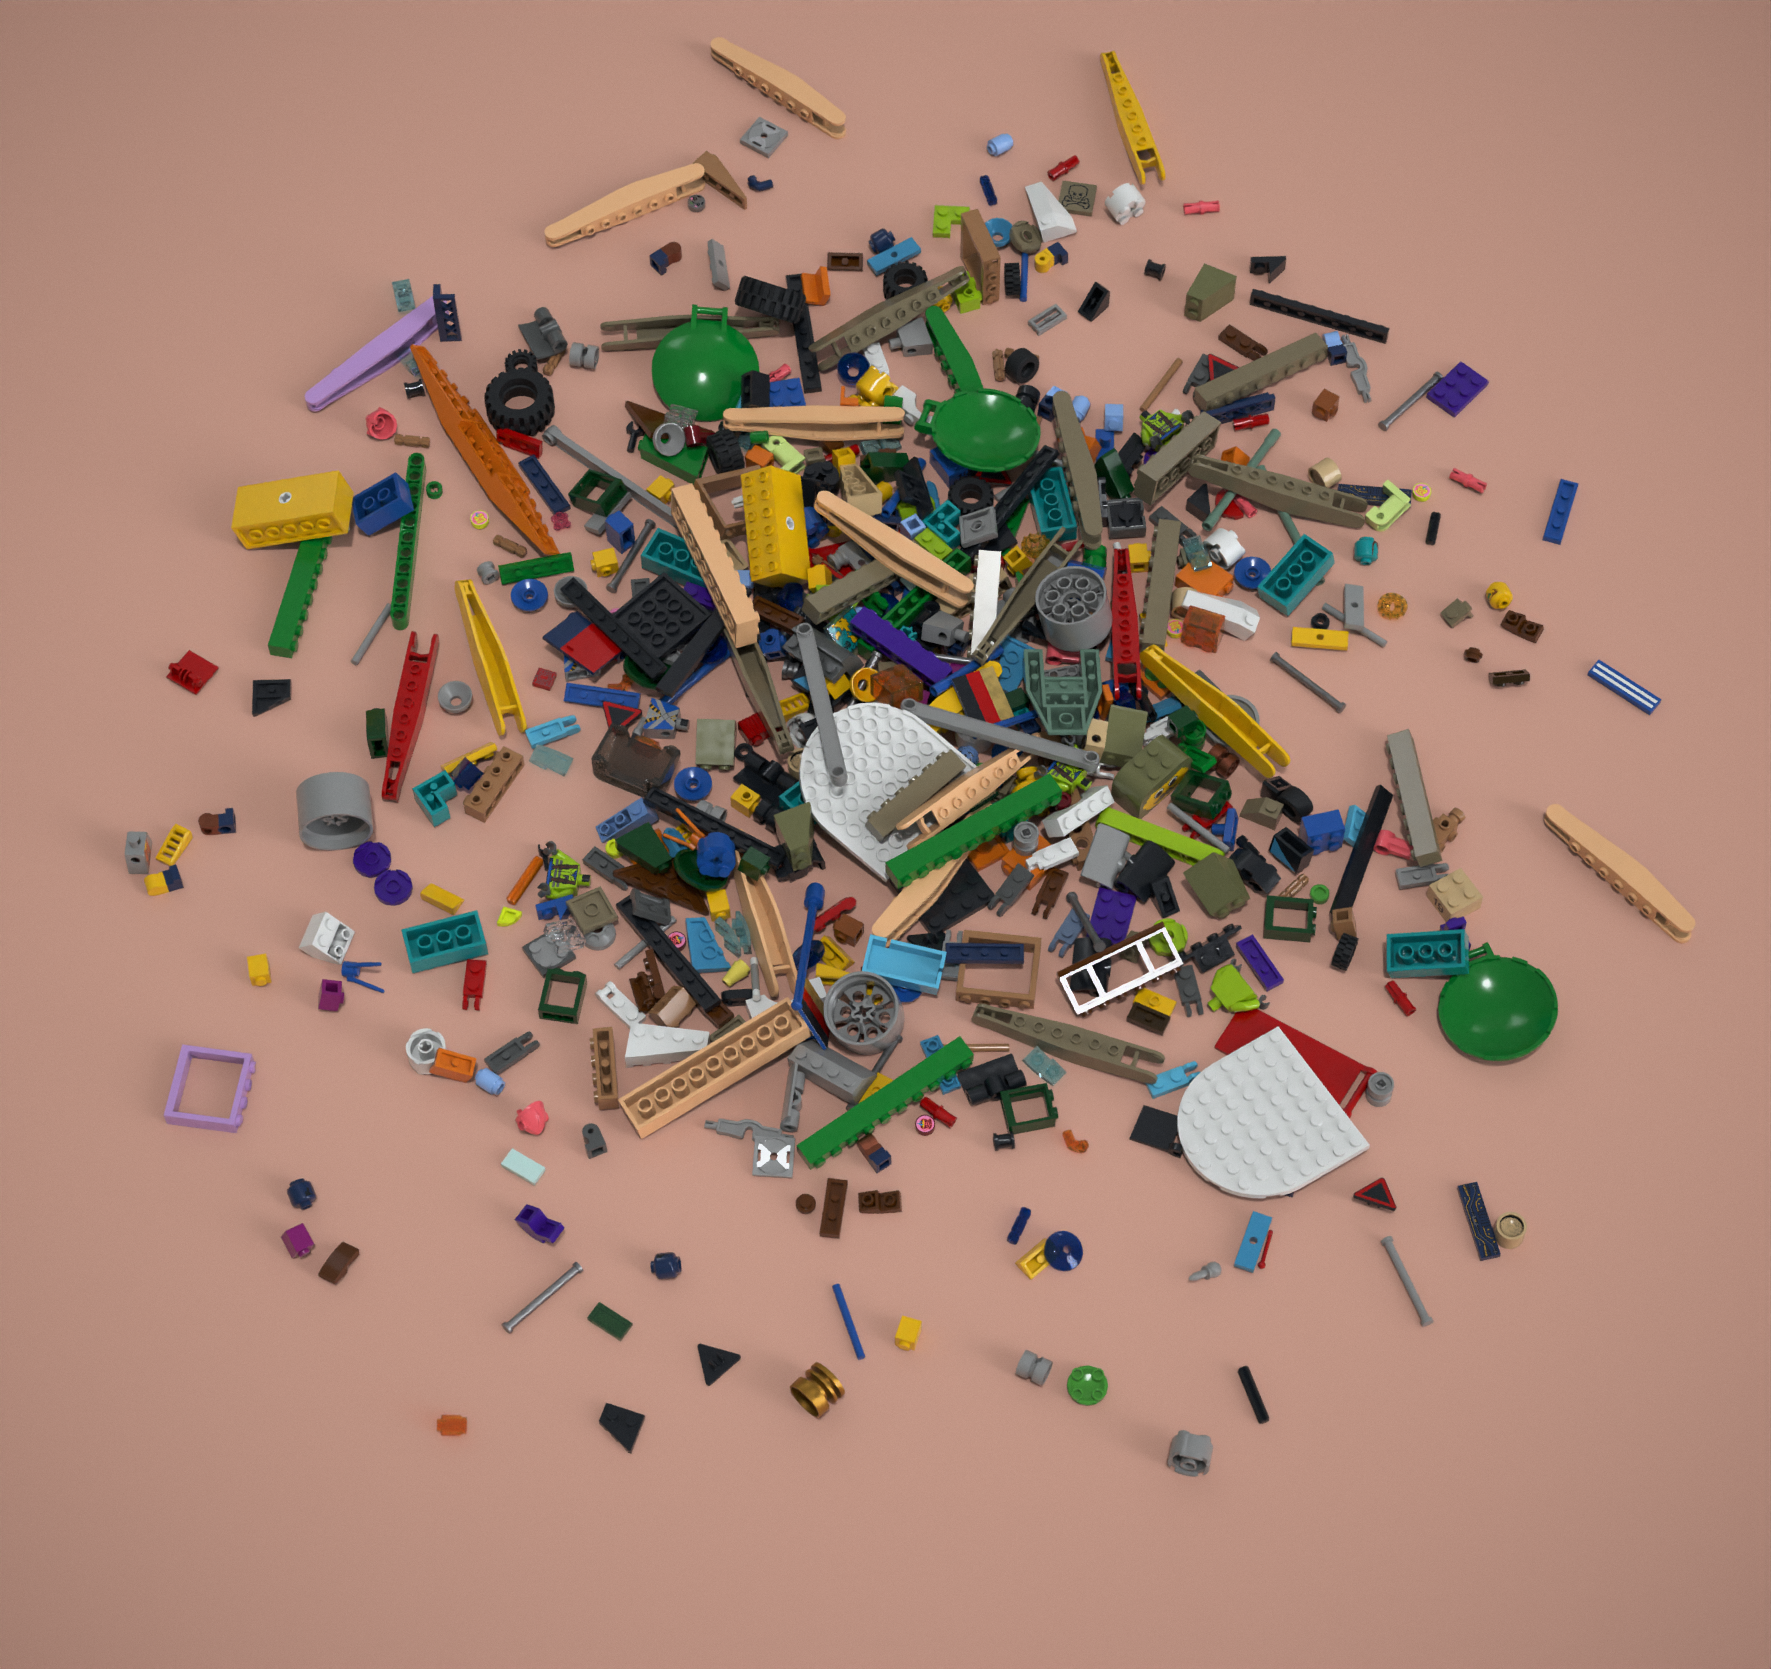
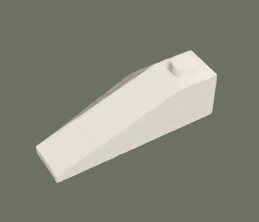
[1025,181,1077,243]
[1181,590,1260,641]

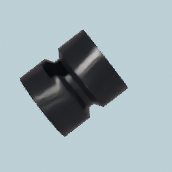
[1016,385,1040,412]
[753,797,786,833]

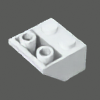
[299,912,355,965]

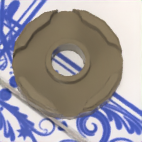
[1009,221,1042,254]

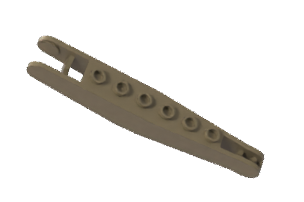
[809,266,970,371]
[600,315,780,351]
[1052,391,1103,550]
[1189,455,1368,528]
[971,526,1084,666]
[722,628,794,755]
[972,1003,1165,1084]

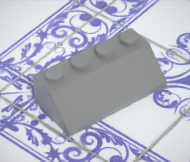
[787,1039,877,1106]

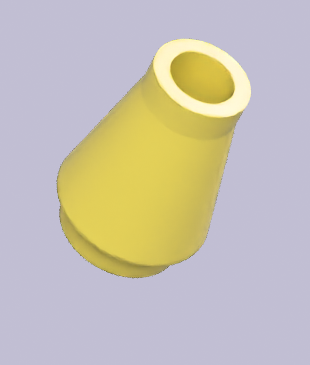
[722,959,751,988]

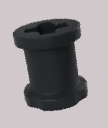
[1144,259,1166,279]
[404,379,425,399]
[993,1131,1015,1151]

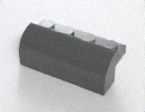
[782,623,864,684]

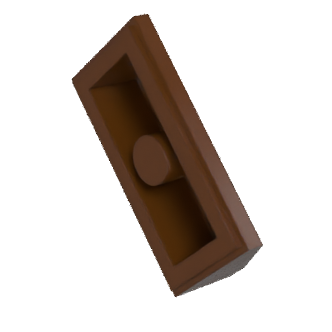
[827,252,863,271]

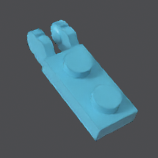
[525,715,581,749]
[1145,1061,1201,1099]

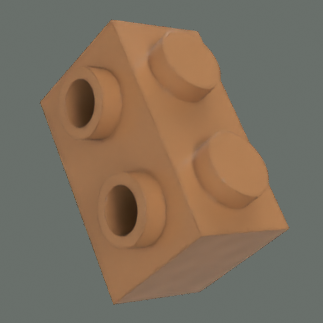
[648,985,696,1028]

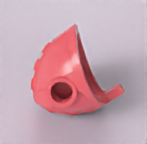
[366,407,397,440]
[515,1101,549,1135]

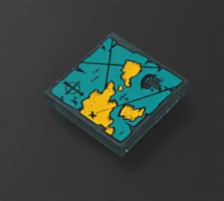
[823,606,860,652]

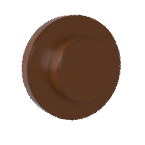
[1464,647,1483,663]
[796,1194,816,1214]

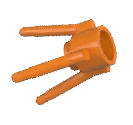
[663,808,706,851]

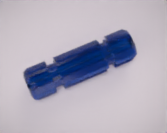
[980,175,998,206]
[1007,1207,1031,1245]

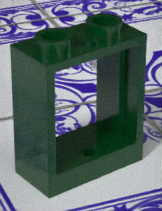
[568,469,628,517]
[1170,769,1232,820]
[1263,895,1317,943]
[538,968,587,1024]
[1000,1083,1058,1134]

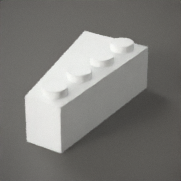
[625,1022,710,1068]

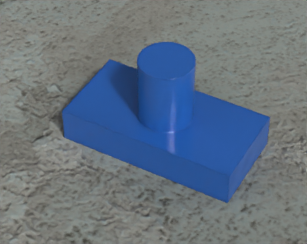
[1095,429,1114,462]
[1212,808,1239,851]

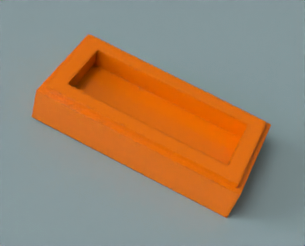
[1097,684,1114,721]

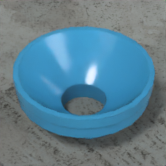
[985,218,1012,247]

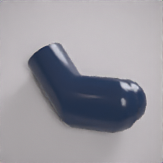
[747,175,773,191]

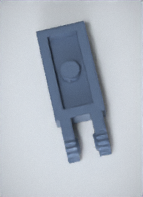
[1048,908,1090,958]

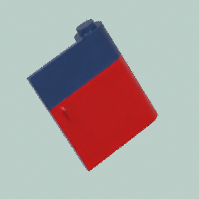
[542,611,627,675]

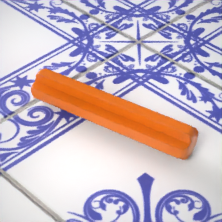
[506,856,544,905]

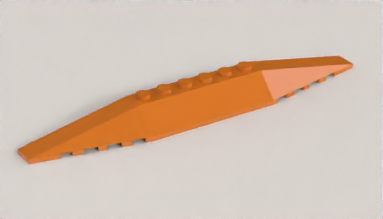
[410,344,560,555]

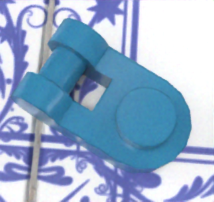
[662,828,690,858]

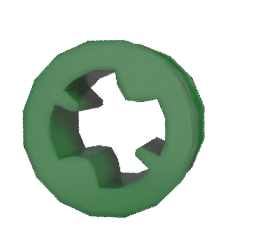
[426,481,443,499]

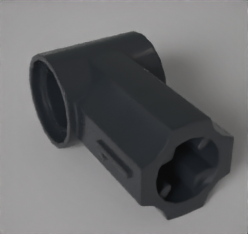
[910,601,940,635]

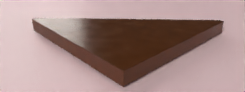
[625,401,715,439]
[612,857,709,916]

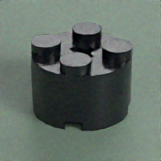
[803,461,840,500]

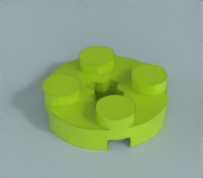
[1148,918,1188,956]

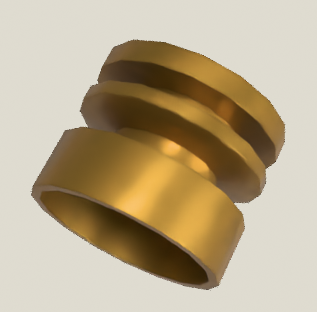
[790,1362,845,1418]

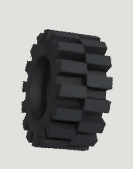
[1004,263,1021,295]
[504,349,538,373]
[1331,933,1359,971]

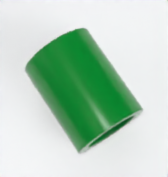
[750,430,769,444]

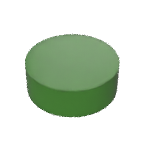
[1310,884,1330,904]

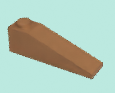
[693,151,747,210]

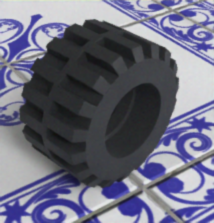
[883,261,928,300]
[706,429,745,474]
[948,476,994,516]

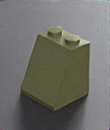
[1184,263,1237,322]
[1099,704,1148,767]
[695,719,737,770]
[774,802,814,871]
[1183,852,1251,919]

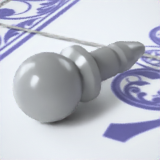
[1189,1262,1222,1281]

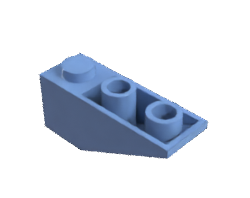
[596,797,659,843]

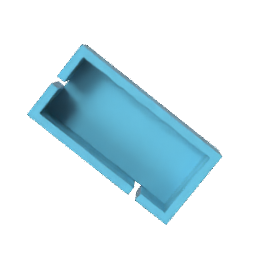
[862,934,947,995]

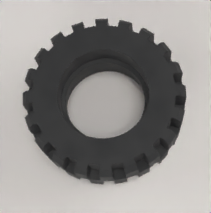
[734,275,806,324]
[484,368,555,436]

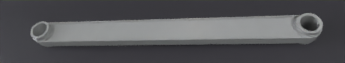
[542,425,679,530]
[796,623,848,787]
[900,698,1099,772]

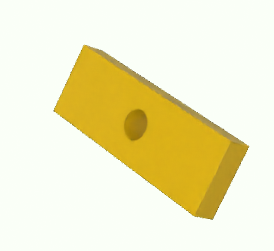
[1291,627,1349,651]
[440,742,497,775]

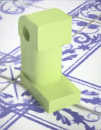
[761,435,806,474]
[1365,480,1411,532]

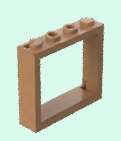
[960,209,1001,305]
[693,465,761,540]
[956,930,1042,1010]

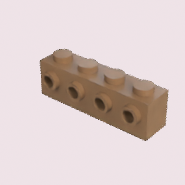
[463,746,525,823]
[590,1027,619,1110]

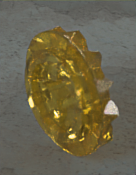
[1021,532,1050,559]
[1378,593,1407,620]

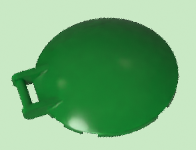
[652,304,759,422]
[914,388,1041,472]
[1438,942,1558,1061]

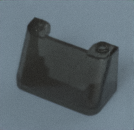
[591,723,681,798]

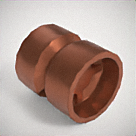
[1208,743,1240,778]

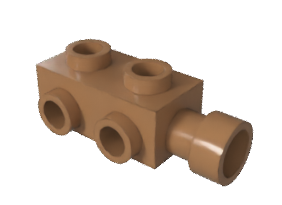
[1433,808,1466,853]

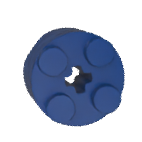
[804,507,829,549]
[697,832,736,877]

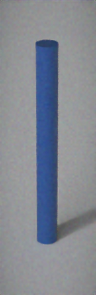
[1020,252,1029,302]
[832,1284,865,1360]

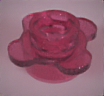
[551,512,571,531]

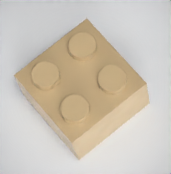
[1427,868,1483,922]

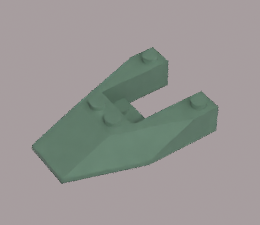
[1023,649,1102,735]

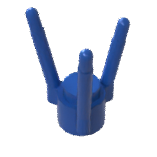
[341,961,384,993]

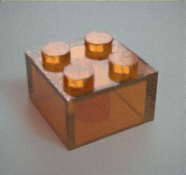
[1181,605,1226,653]
[870,663,923,709]

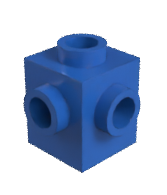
[759,629,787,660]

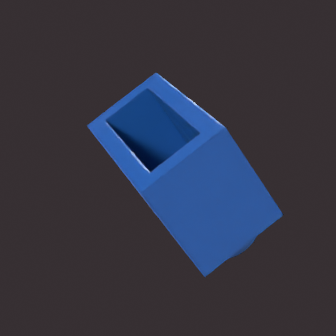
[605,510,635,554]

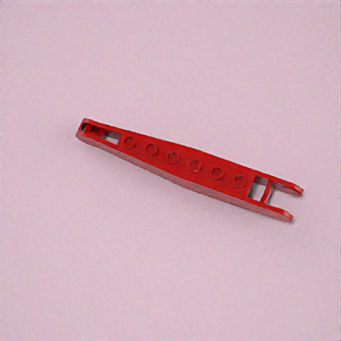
[1111,548,1141,701]
[382,631,439,801]

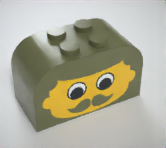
[1111,735,1193,819]

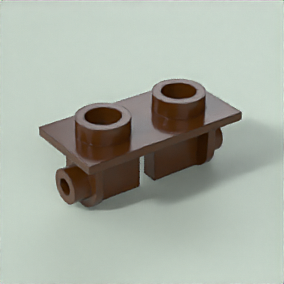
[629,971,656,1012]

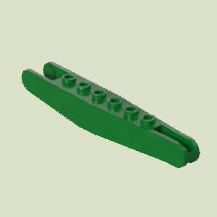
[925,306,983,394]

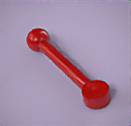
[1258,1230,1273,1269]

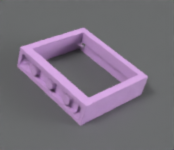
[164,1044,256,1133]

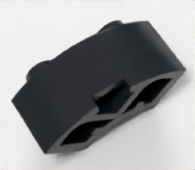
[1229,848,1281,894]

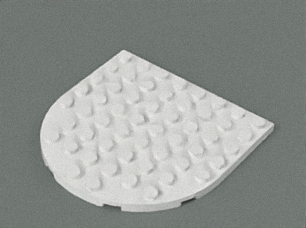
[799,703,977,882]
[1177,1026,1370,1198]

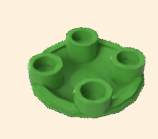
[1067,1365,1108,1406]

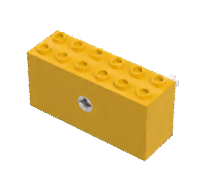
[732,465,810,589]
[231,470,354,549]

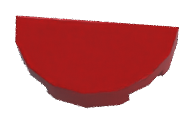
[1215,489,1244,520]

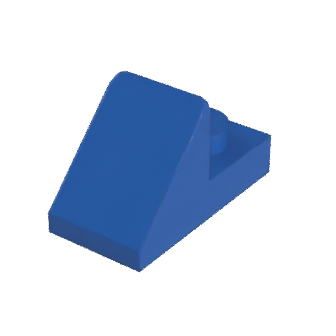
[535,894,574,927]

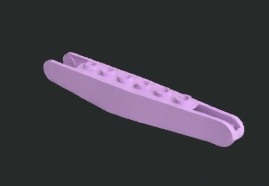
[305,296,449,412]

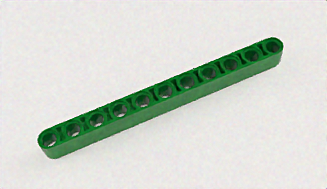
[390,453,426,630]

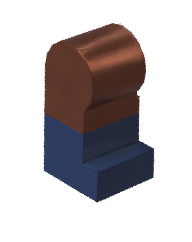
[649,242,682,276]
[198,808,236,835]
[857,1133,891,1173]

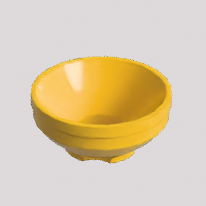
[849,668,883,702]

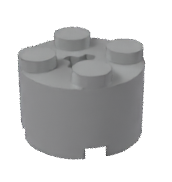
[1168,1430,1213,1477]

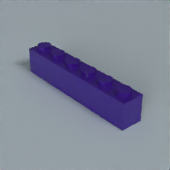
[850,606,953,687]

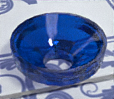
[837,352,870,385]
[777,582,804,612]

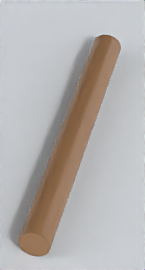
[1139,358,1183,412]
[943,1044,1009,1052]

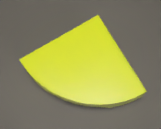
[497,906,522,927]

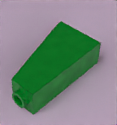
[638,434,709,485]

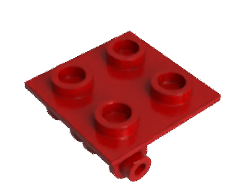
[166,650,219,695]

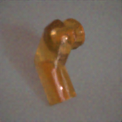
[608,674,633,691]
[1062,1130,1089,1153]

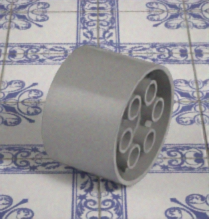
[1035,566,1113,652]
[296,772,373,851]
[824,971,905,1055]

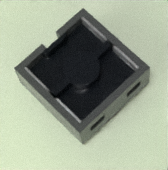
[1107,498,1146,539]

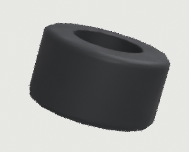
[1005,348,1039,383]
[1277,786,1313,823]

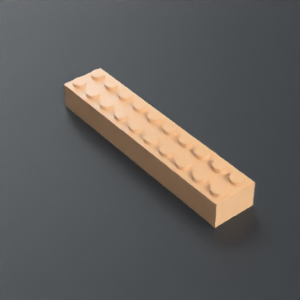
[671,483,760,648]
[618,997,811,1139]

